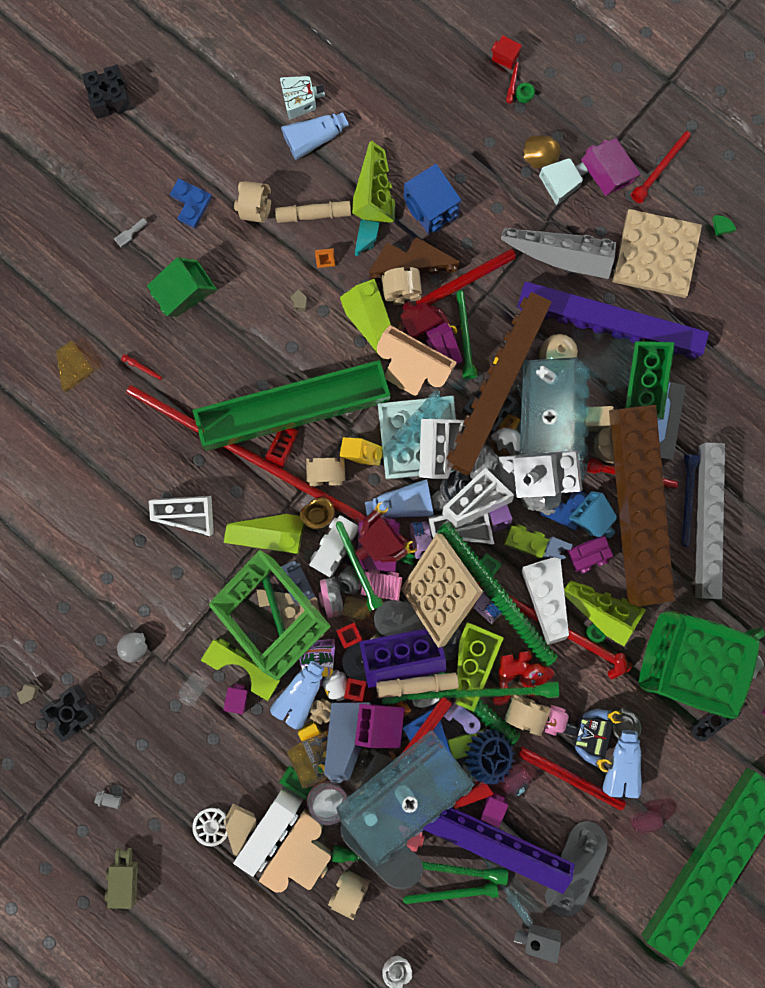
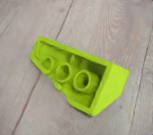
[340,279,391,360]
[224,514,304,554]

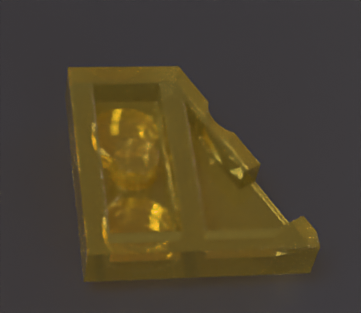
[56,340,95,392]

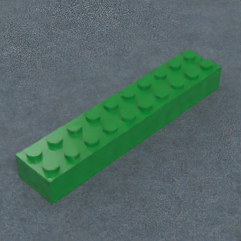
[193,360,390,451]
[641,768,765,967]

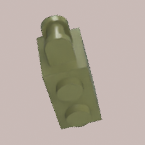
[105,848,138,909]

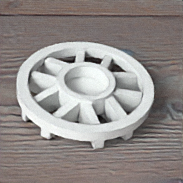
[193,808,227,846]

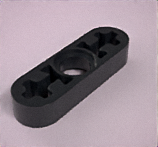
[690,709,742,741]

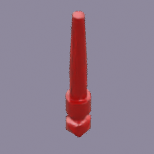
[506,62,519,104]
[121,354,162,380]

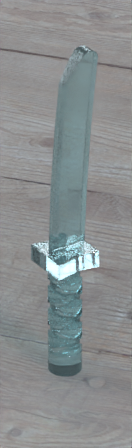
[481,857,533,927]

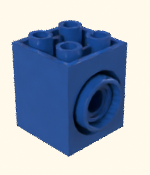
[404,164,462,234]

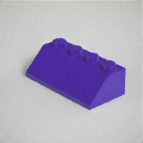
[359,628,446,688]

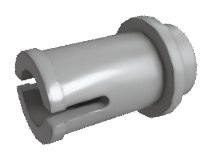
[95,791,122,809]

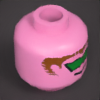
[544,705,569,736]

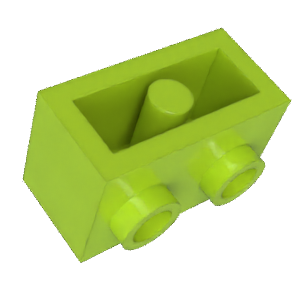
[503,524,549,558]

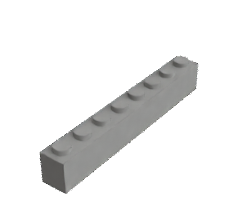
[695,443,725,599]

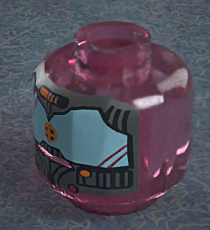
[501,766,531,797]

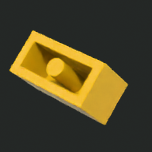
[340,437,383,466]

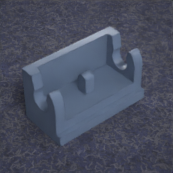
[542,537,572,559]
[280,561,315,607]

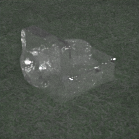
[178,672,209,707]

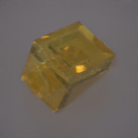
[342,596,371,621]

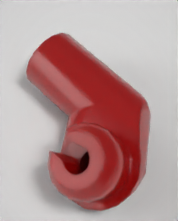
[607,653,628,680]

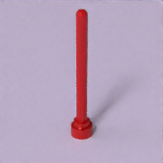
[630,131,691,203]
[587,457,678,489]

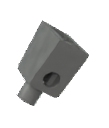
[514,925,561,963]

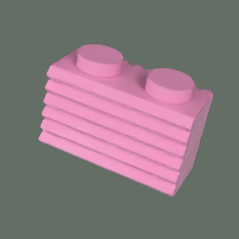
[360,570,402,601]

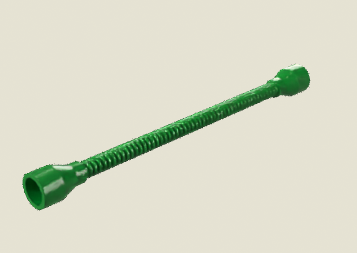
[382,682,559,705]
[332,845,508,885]

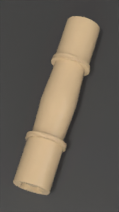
[275,201,351,223]
[377,673,458,698]

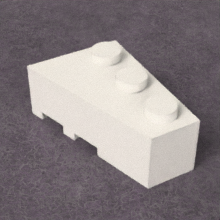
[419,419,465,479]
[442,468,514,528]
[149,496,214,536]
[427,513,494,544]
[309,516,359,578]

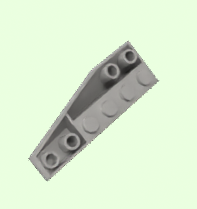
[501,228,616,279]

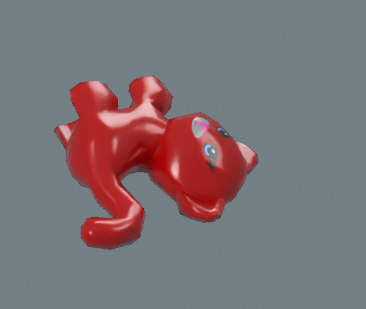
[493,651,554,706]

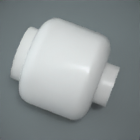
[322,670,348,701]

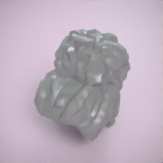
[470,445,502,480]
[521,493,562,515]

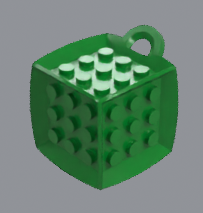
[639,611,765,719]

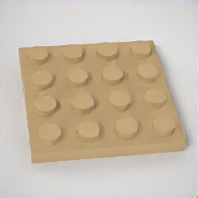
[612,209,702,298]
[401,534,483,648]

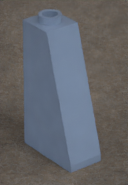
[324,703,370,783]

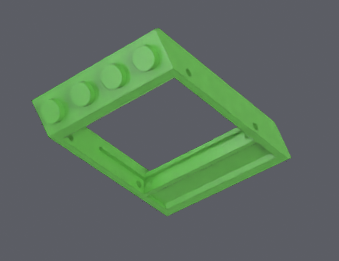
[209,550,330,681]

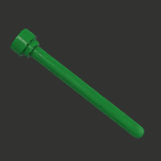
[457,290,478,379]
[336,521,383,611]
[262,575,286,637]
[403,881,499,904]

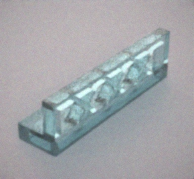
[384,389,449,462]

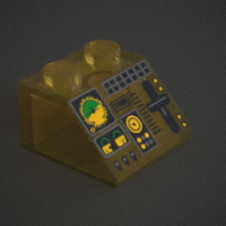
[287,731,329,788]

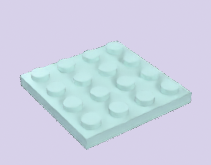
[378,396,458,480]

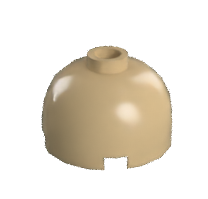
[539,334,578,373]

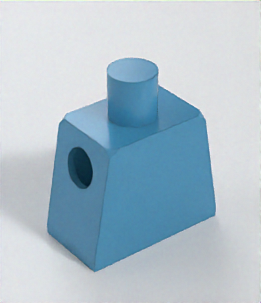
[569,491,617,538]

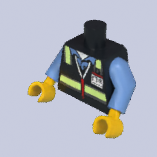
[563,708,623,772]

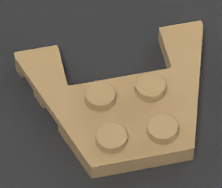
[257,589,324,649]

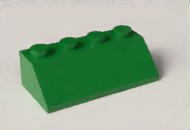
[625,341,675,421]

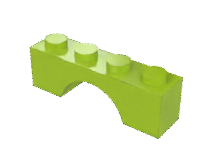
[201,638,282,701]

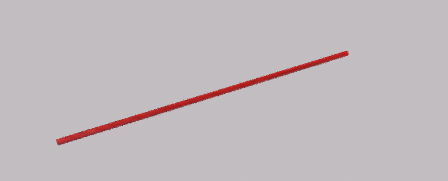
[126,385,632,672]

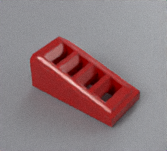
[265,428,299,468]
[452,781,493,809]

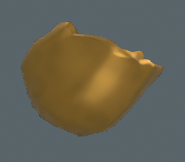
[523,135,561,169]
[300,498,335,529]

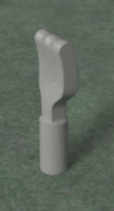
[114,218,148,248]

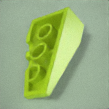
[352,141,395,222]
[564,580,646,646]
[455,622,503,712]

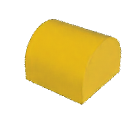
[298,720,322,742]

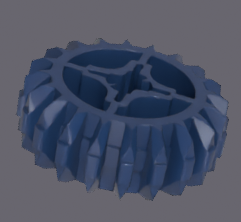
[465,729,515,784]

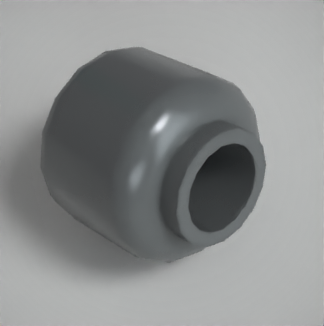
[337,565,362,594]

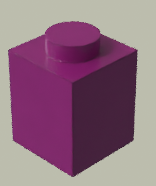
[223,683,250,715]
[479,793,508,828]

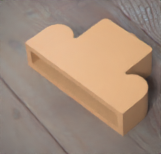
[377,325,457,396]
[259,808,332,892]

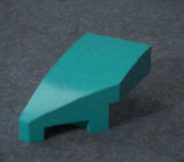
[355,219,379,256]

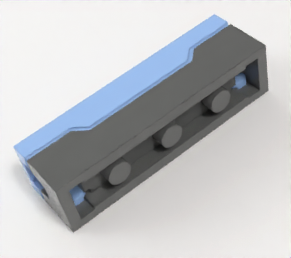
[658,382,686,462]

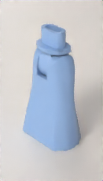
[281,112,349,161]
[365,479,434,518]
[270,661,324,729]
[602,730,642,798]

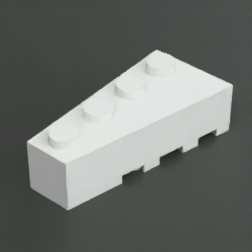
[521,557,569,645]
[233,786,303,877]

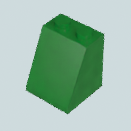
[147,257,217,317]

